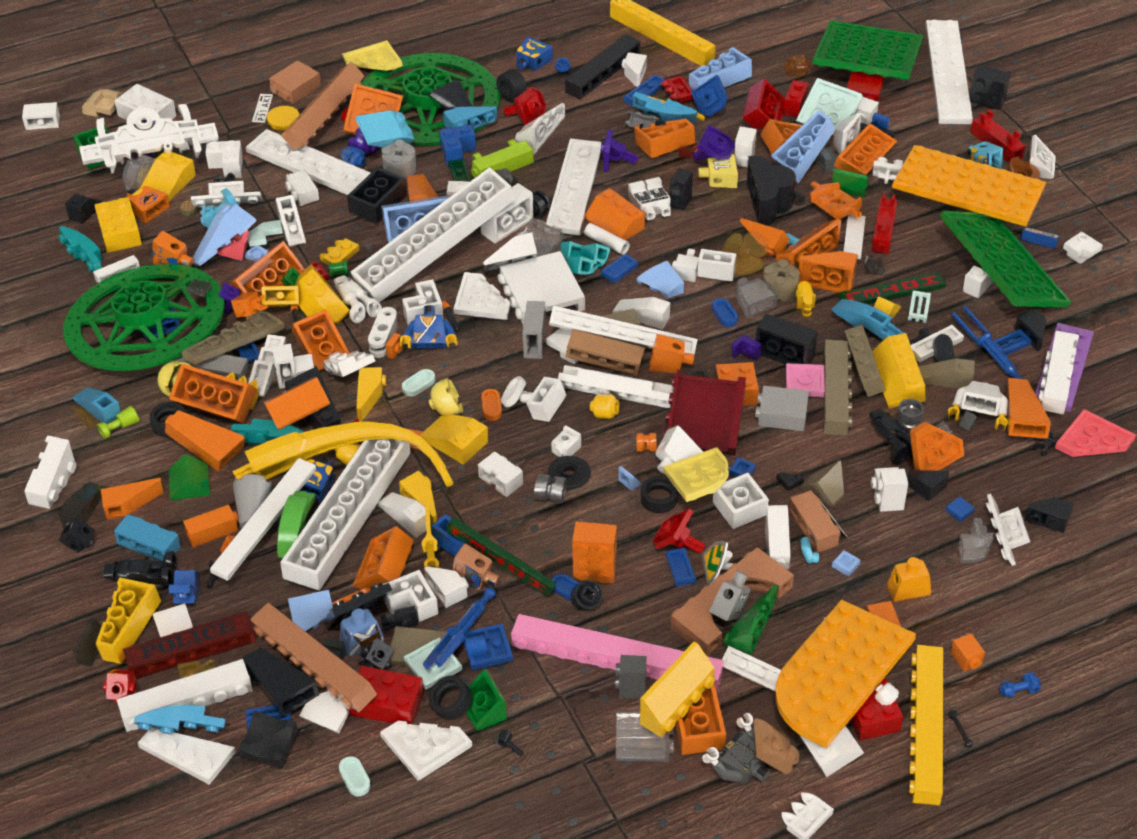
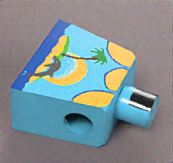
[967,141,1003,169]

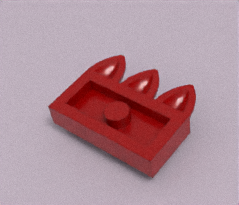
[661,76,694,103]

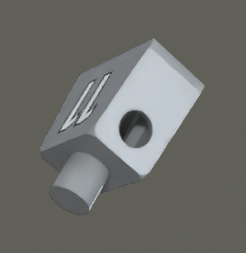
[709,570,751,621]

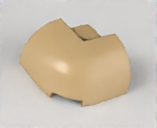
[82,89,124,117]

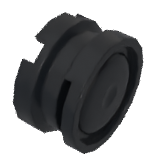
[532,190,551,218]
[571,580,603,611]

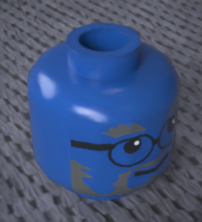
[340,145,366,168]

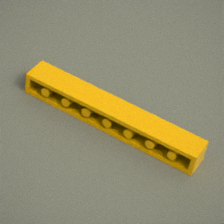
[610,0,715,66]
[909,645,943,806]

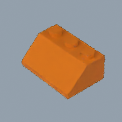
[584,188,645,240]
[353,526,414,590]

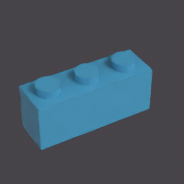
[114,514,181,561]

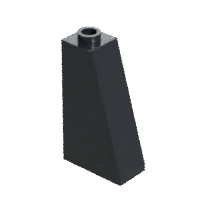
[242,647,319,717]

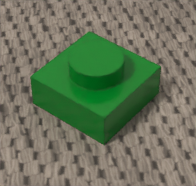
[280,267,300,286]

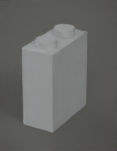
[523,301,546,359]
[755,386,809,431]

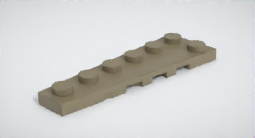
[182,310,284,365]

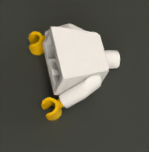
[948,381,1008,431]

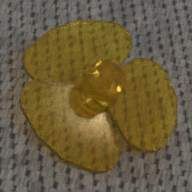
[722,232,769,276]

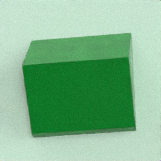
[832,169,871,198]
[169,454,210,501]
[466,669,507,731]

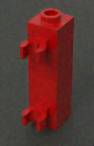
[970,109,1026,163]
[871,193,898,254]

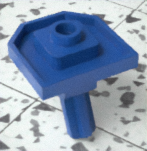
[691,75,728,117]

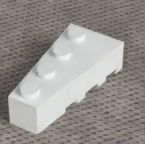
[1038,331,1079,414]

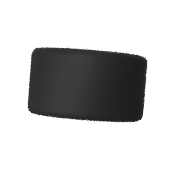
[496,69,527,102]

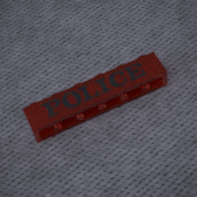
[123,611,256,680]

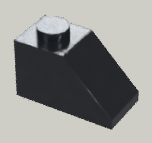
[65,193,103,224]
[1015,308,1047,351]

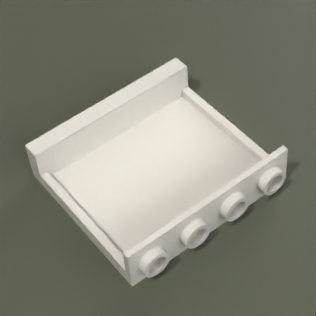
[498,251,585,326]

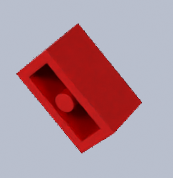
[783,80,809,118]

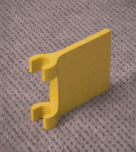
[422,504,440,568]

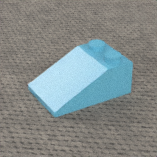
[355,110,414,148]

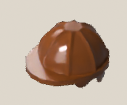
[1006,157,1040,179]

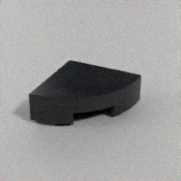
[776,472,804,491]

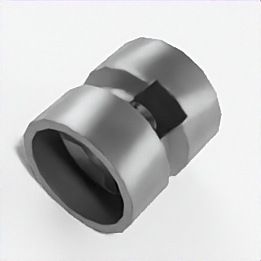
[897,399,924,434]
[534,474,567,503]

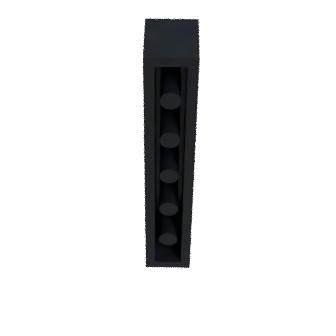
[565,34,640,100]

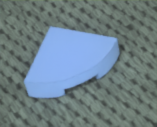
[244,246,268,260]

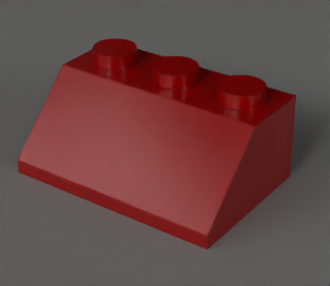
[742,79,785,130]

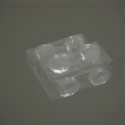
[525,219,564,257]

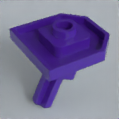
[693,125,735,161]
[600,129,638,172]

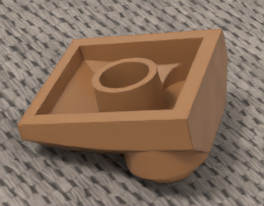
[753,718,799,774]

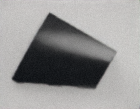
[428,79,473,110]

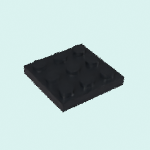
[324,583,392,630]

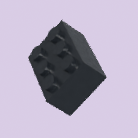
[347,167,407,223]
[756,313,817,365]

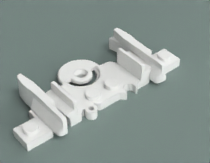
[79,104,218,173]

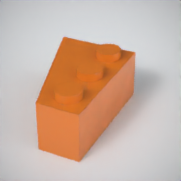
[634,119,695,158]

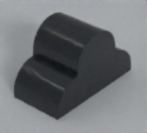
[746,156,796,226]

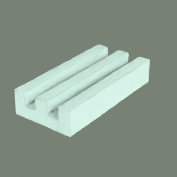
[908,291,931,323]

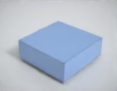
[832,550,861,577]

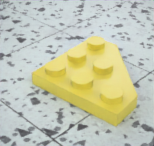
[342,40,402,71]

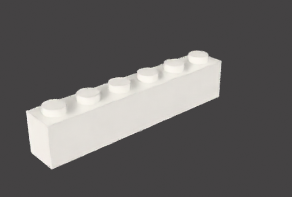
[117,659,252,732]

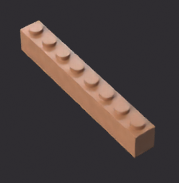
[281,61,364,150]
[250,603,377,713]

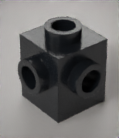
[58,517,95,553]
[357,638,394,670]

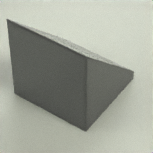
[958,410,977,432]

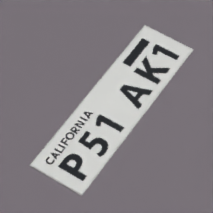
[252,94,273,123]

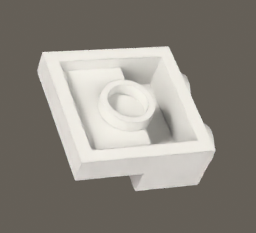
[323,351,375,377]

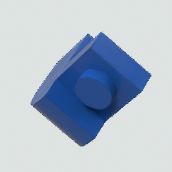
[169,570,199,604]

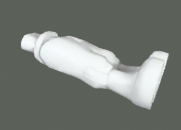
[334,275,382,323]

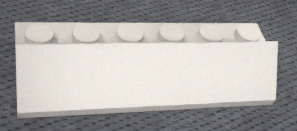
[558,365,674,408]

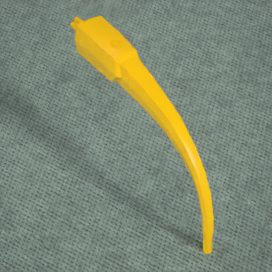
[233,422,453,487]

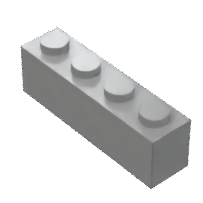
[170,354,250,380]

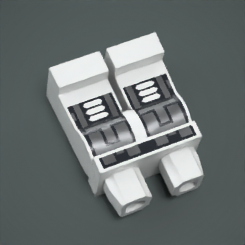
[628,177,671,220]

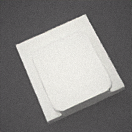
[153,604,194,644]

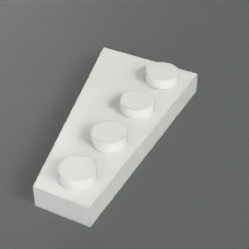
[138,727,236,785]

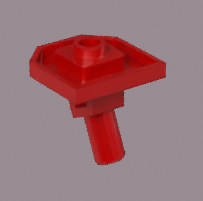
[503,87,546,126]
[652,508,705,554]

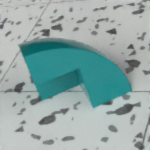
[561,241,610,275]

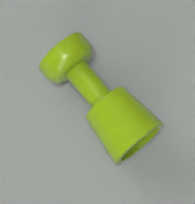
[97,405,140,439]

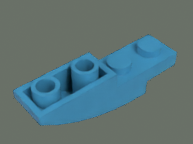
[633,91,697,124]
[831,299,904,340]
[134,705,225,734]

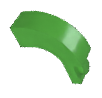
[277,491,315,558]

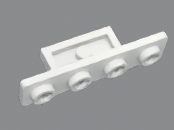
[191,181,262,208]
[986,493,1030,566]

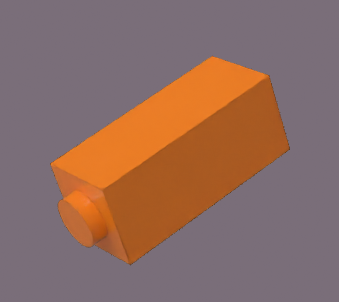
[183,505,239,548]

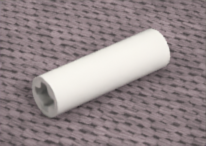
[584,223,630,255]

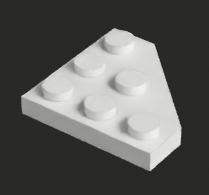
[453,272,511,320]
[380,721,472,781]

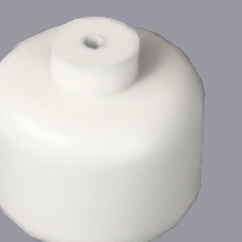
[875,683,899,705]

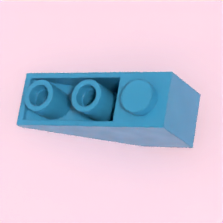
[444,107,497,129]
[72,387,121,424]

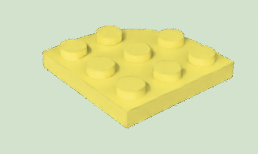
[663,447,729,502]

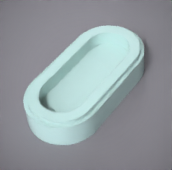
[402,369,435,396]
[339,756,370,796]

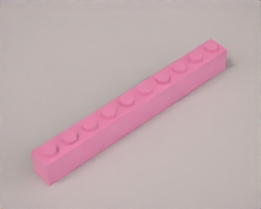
[511,614,724,693]

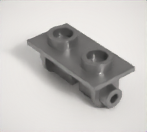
[625,111,661,129]

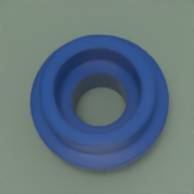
[555,58,571,72]

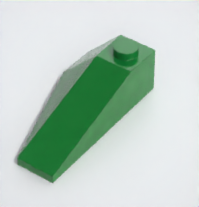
[724,585,778,656]

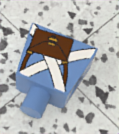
[339,608,384,657]

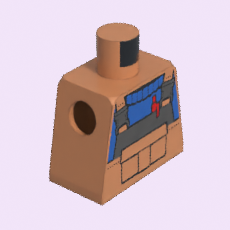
[452,543,500,590]

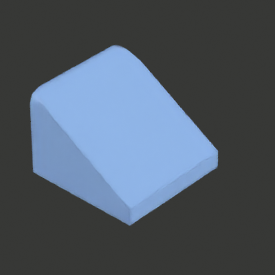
[619,466,642,491]

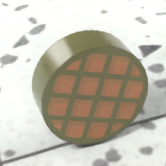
[180,200,198,216]

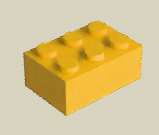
[94,197,142,253]

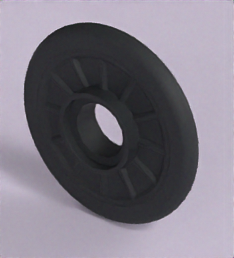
[548,456,591,489]

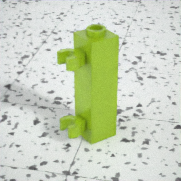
[471,139,534,178]

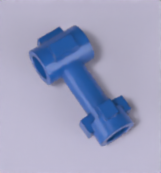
[999,672,1041,698]

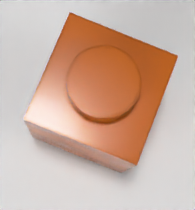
[951,633,985,672]

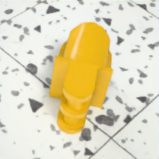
[796,281,816,317]

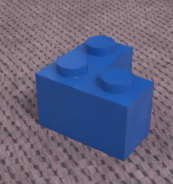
[439,125,476,166]

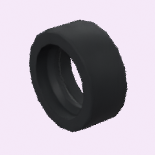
[149,402,186,438]
[641,476,678,513]
[428,676,472,719]

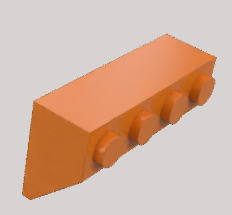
[775,218,841,270]
[228,241,305,304]

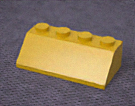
[873,333,926,409]
[640,641,715,737]

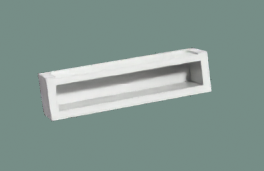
[93,255,140,283]

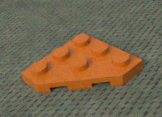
[343,83,403,135]
[910,422,964,471]

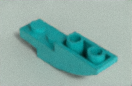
[58,226,103,272]
[231,419,304,443]

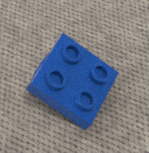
[463,623,513,670]

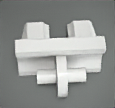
[872,157,903,184]

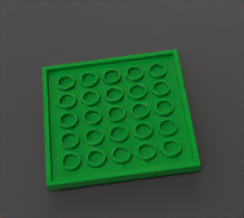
[812,20,923,80]

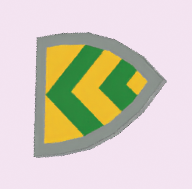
[702,541,733,586]

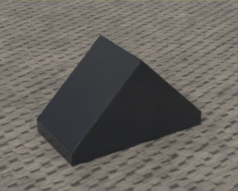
[907,470,949,501]

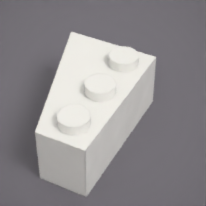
[25,435,76,509]

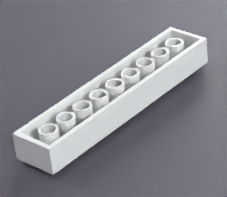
[351,167,515,302]
[280,439,410,591]

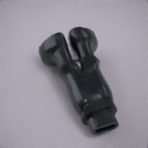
[869,408,913,465]
[103,551,177,586]

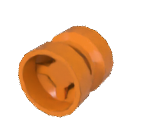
[636,433,657,452]

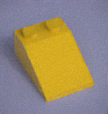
[139,151,196,201]
[419,414,488,465]

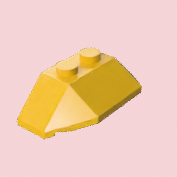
[295,264,350,324]

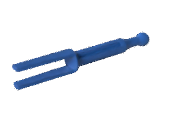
[952,305,1023,379]
[423,587,496,670]

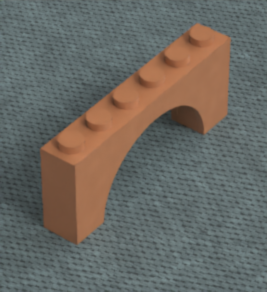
[671,547,794,657]

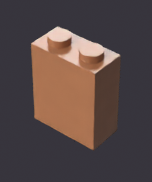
[269,60,321,104]

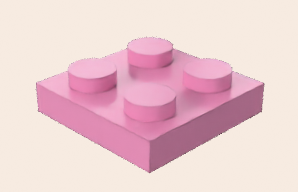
[786,363,825,397]

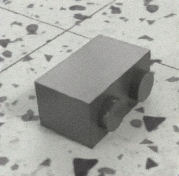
[615,655,647,699]

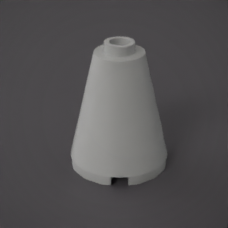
[233,474,273,528]

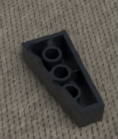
[284,366,341,429]

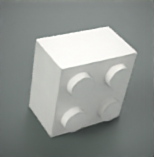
[713,473,769,529]

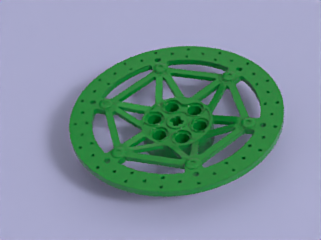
[361,53,500,146]
[63,264,225,371]

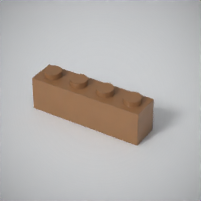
[566,329,645,376]

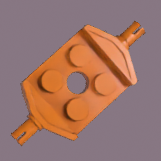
[810,181,862,219]

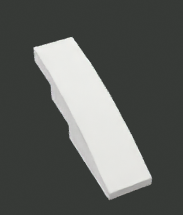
[844,215,866,260]
[248,334,287,397]

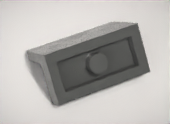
[815,146,839,173]

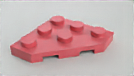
[1055,409,1136,457]

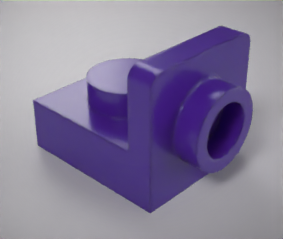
[219,282,240,315]
[731,334,762,361]

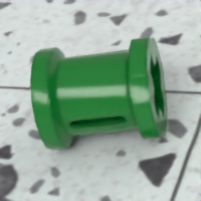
[328,260,348,278]

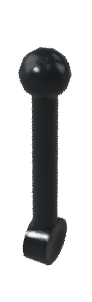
[948,710,973,748]

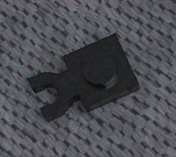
[380,606,418,631]

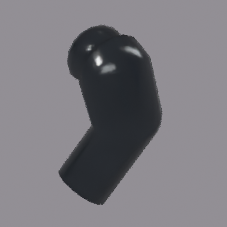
[212,173,235,183]

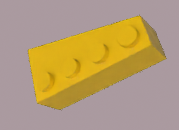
[96,578,161,664]

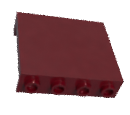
[663,369,746,456]

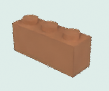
[789,490,841,553]

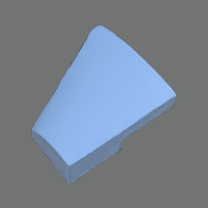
[637,261,684,298]
[288,590,333,632]

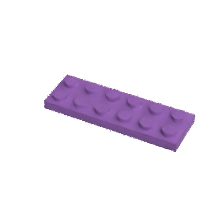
[1035,323,1094,412]

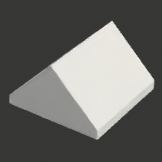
[1028,135,1056,179]

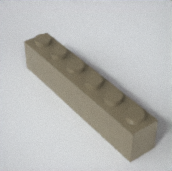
[824,340,852,435]

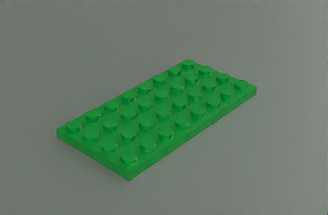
[940,211,1071,308]

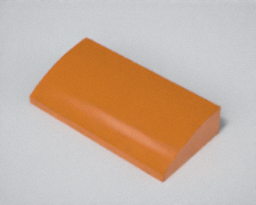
[834,123,897,175]

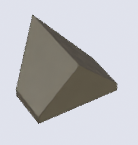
[800,460,844,507]

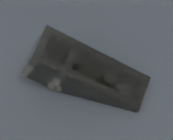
[58,482,107,527]

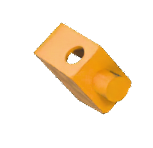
[887,557,931,602]

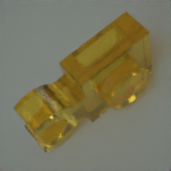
[178,660,216,679]

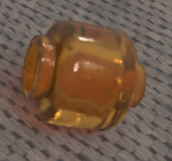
[785,55,810,77]

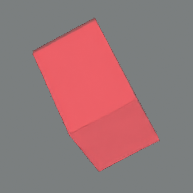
[217,230,249,261]

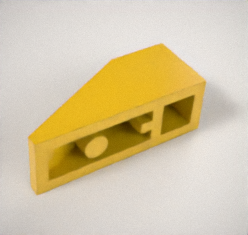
[357,367,386,422]
[399,471,437,525]

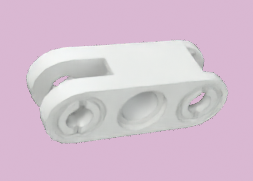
[368,307,398,358]

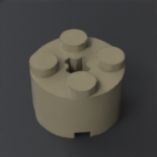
[762,259,800,302]

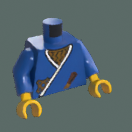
[400,305,458,349]

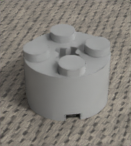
[381,140,417,179]

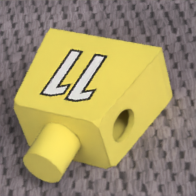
[698,154,738,188]

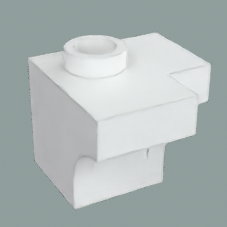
[1063,231,1103,264]

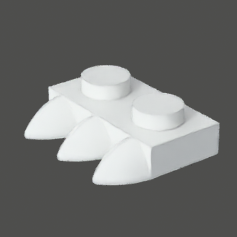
[782,793,834,839]

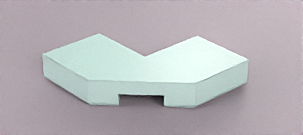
[248,220,283,247]

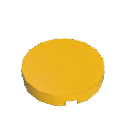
[267,106,299,131]

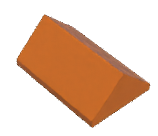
[263,377,330,430]

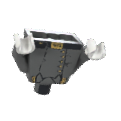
[702,713,770,784]

